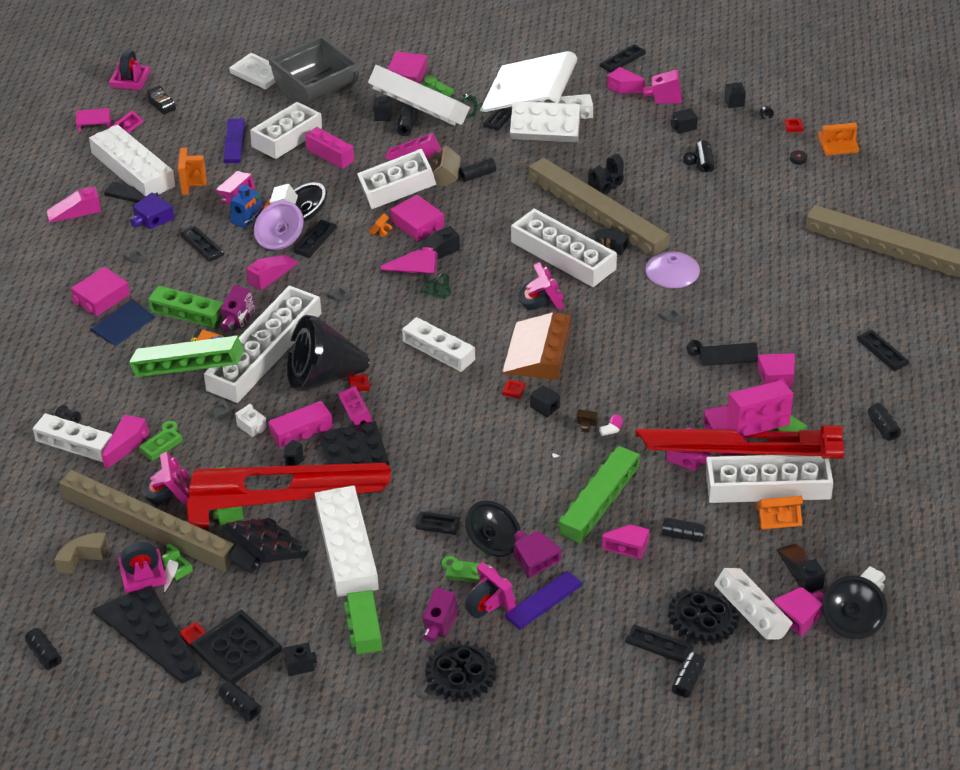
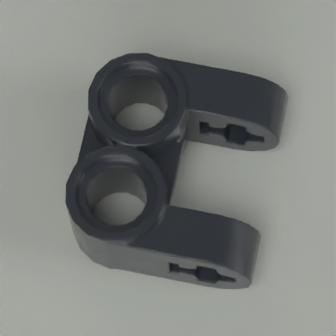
[588,153,624,195]

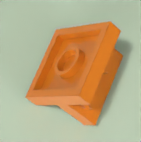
[817,123,859,156]
[178,148,207,195]
[755,496,803,530]

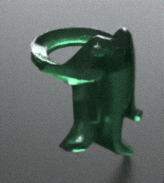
[460,94,483,118]
[420,273,451,299]

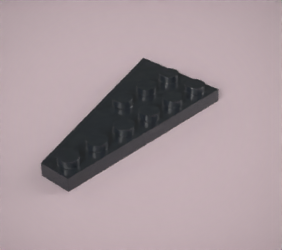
[93,585,202,683]

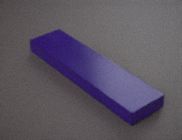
[223,118,245,163]
[505,571,582,630]

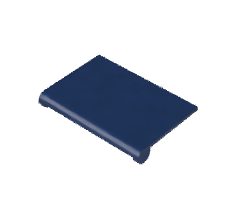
[90,299,155,346]

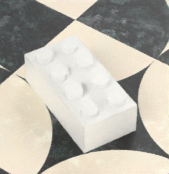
[510,101,581,143]
[250,102,322,159]
[357,149,436,209]

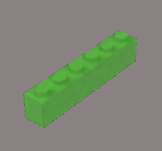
[129,336,244,377]
[558,446,640,543]

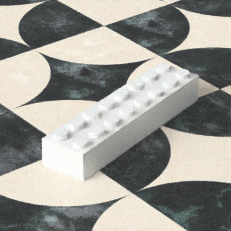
[204,286,322,403]

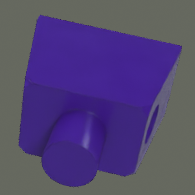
[130,192,175,229]

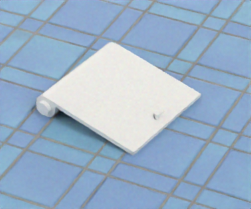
[480,51,577,112]

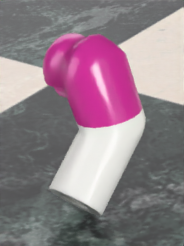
[599,414,623,436]

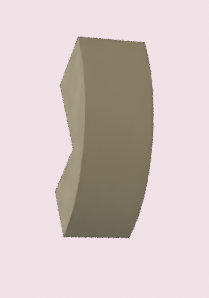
[54,533,109,574]

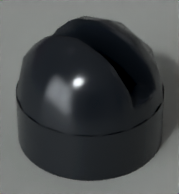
[759,106,774,119]
[683,152,697,165]
[686,340,703,356]

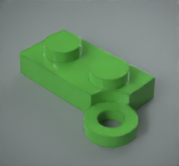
[420,76,454,97]
[139,421,183,462]
[442,556,491,583]

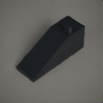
[411,226,460,259]
[777,544,825,593]

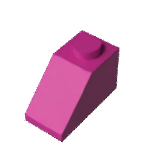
[607,67,645,94]
[602,525,649,559]

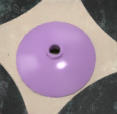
[254,201,304,250]
[646,251,700,288]

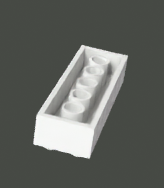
[368,65,470,126]
[89,125,175,197]
[511,209,617,287]
[706,455,833,503]
[315,486,379,597]

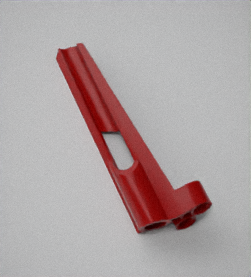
[635,425,844,459]
[186,463,391,531]

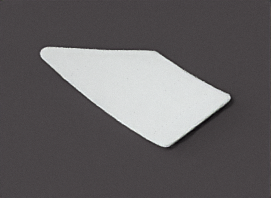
[164,560,179,592]

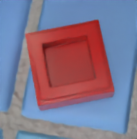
[784,118,804,133]
[348,374,370,392]
[502,379,526,399]
[179,622,206,648]

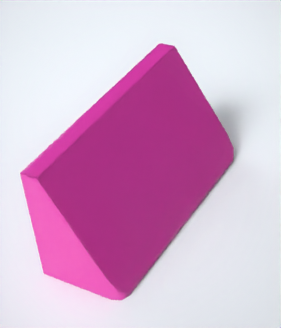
[110,110,144,133]

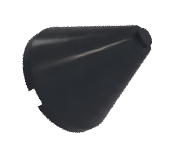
[287,315,370,391]

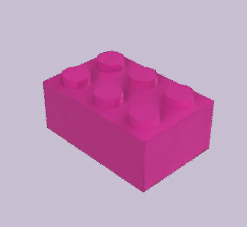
[726,380,794,437]

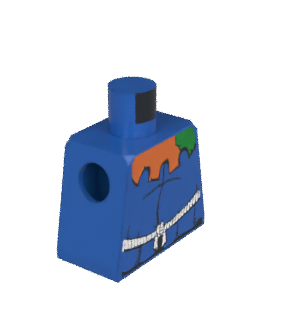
[231,185,264,228]

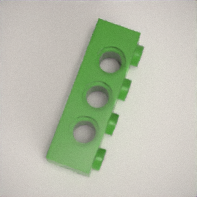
[148,286,224,328]

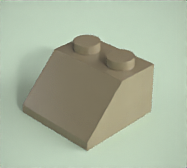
[427,145,461,186]

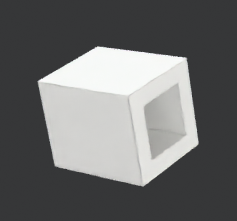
[270,184,298,204]

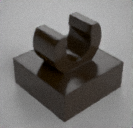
[577,409,598,433]

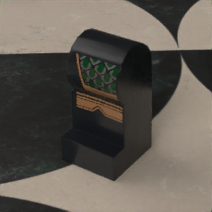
[147,85,176,115]
[594,229,628,256]

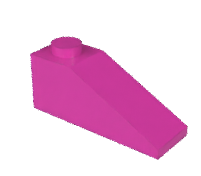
[385,133,441,160]
[47,187,101,222]
[380,247,438,274]
[246,255,298,290]
[102,415,149,468]

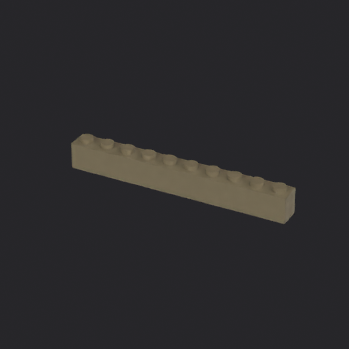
[529,157,670,256]
[805,205,960,278]
[59,470,235,572]

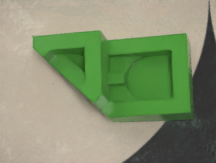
[162,543,193,580]

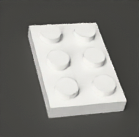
[229,53,276,90]

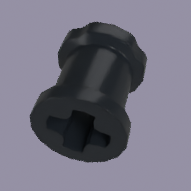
[55,404,81,423]

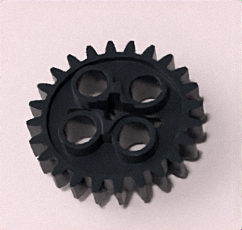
[667,586,738,646]
[425,640,496,703]

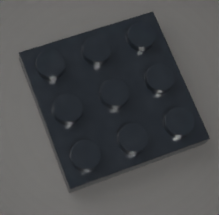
[319,421,389,465]
[224,518,310,562]
[190,609,282,683]

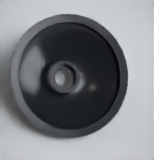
[294,182,327,222]
[465,500,521,557]
[822,576,887,639]

